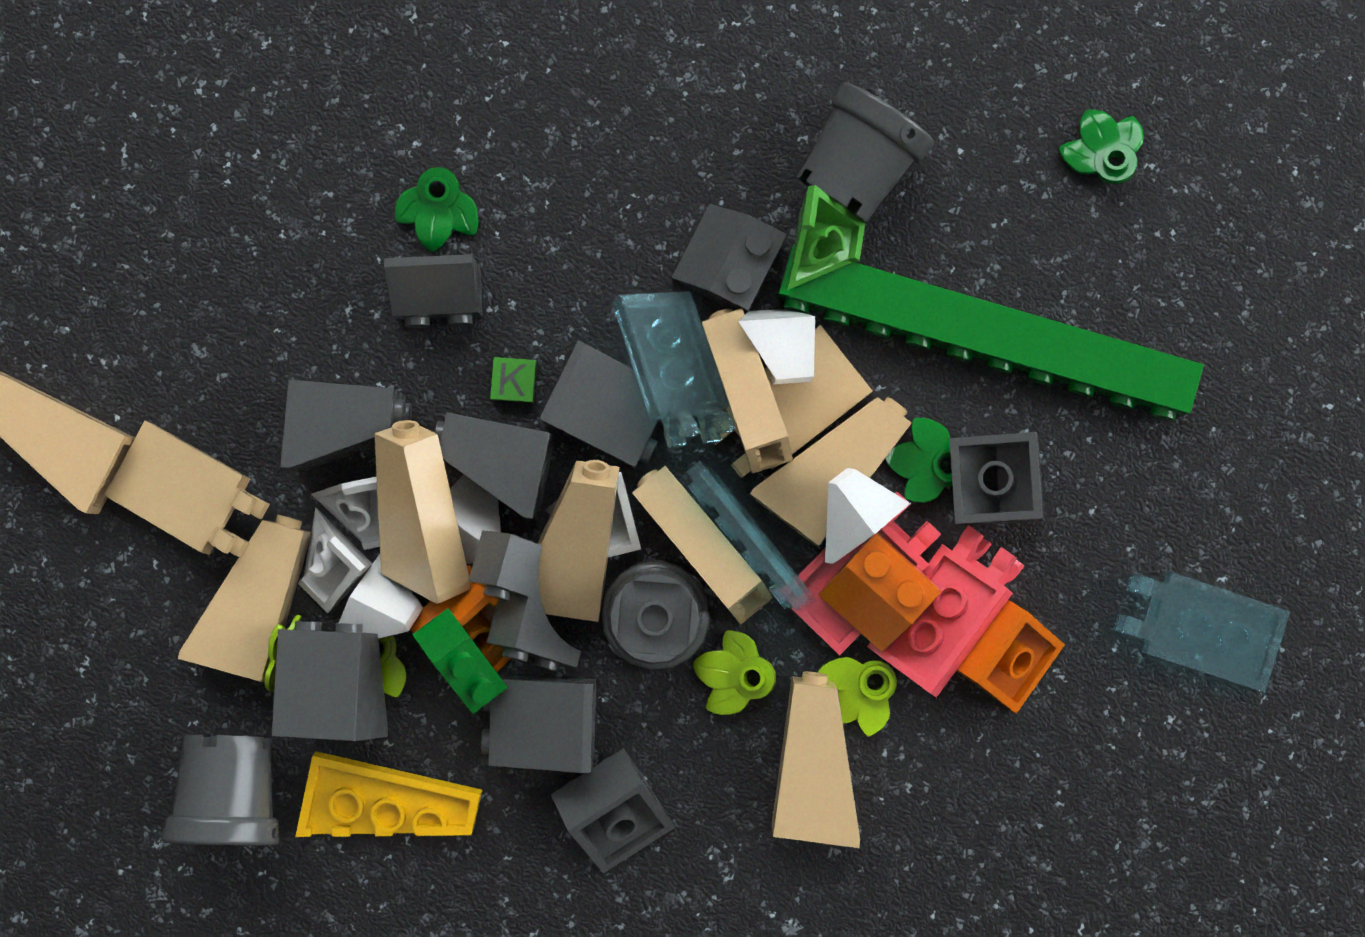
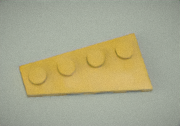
[295,751,482,837]

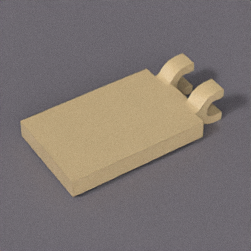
[705,325,872,478]
[104,421,270,557]

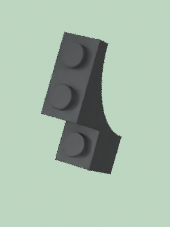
[468,530,581,672]

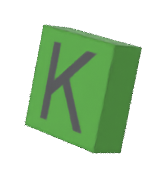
[490,357,537,403]

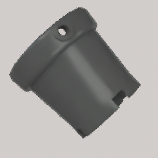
[796,82,934,223]
[600,560,711,670]
[161,735,279,846]

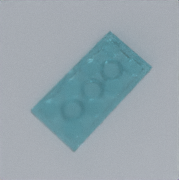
[687,461,817,611]

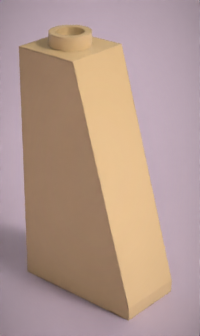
[702,308,793,474]
[0,371,135,514]
[749,397,911,546]
[375,420,470,604]
[537,460,620,622]
[632,466,773,625]
[178,515,312,682]
[771,671,860,848]

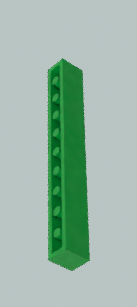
[777,244,1204,421]

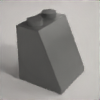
[540,340,677,469]
[280,380,412,472]
[434,412,555,521]
[272,621,388,741]
[481,676,597,773]

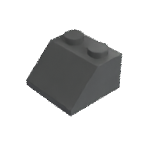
[672,204,787,314]
[384,254,483,328]
[949,432,1044,524]
[551,748,675,873]

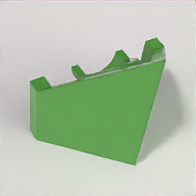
[787,185,865,290]

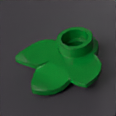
[1059,109,1144,184]
[395,167,479,252]
[885,418,953,503]

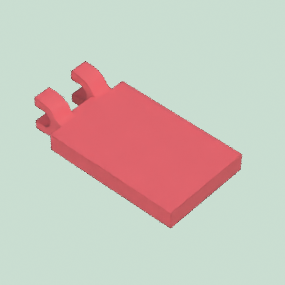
[778,492,941,655]
[867,525,1024,698]

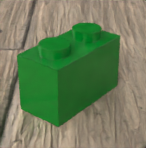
[412,608,508,714]

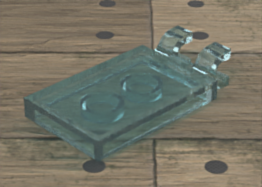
[612,291,735,449]
[1114,572,1290,693]

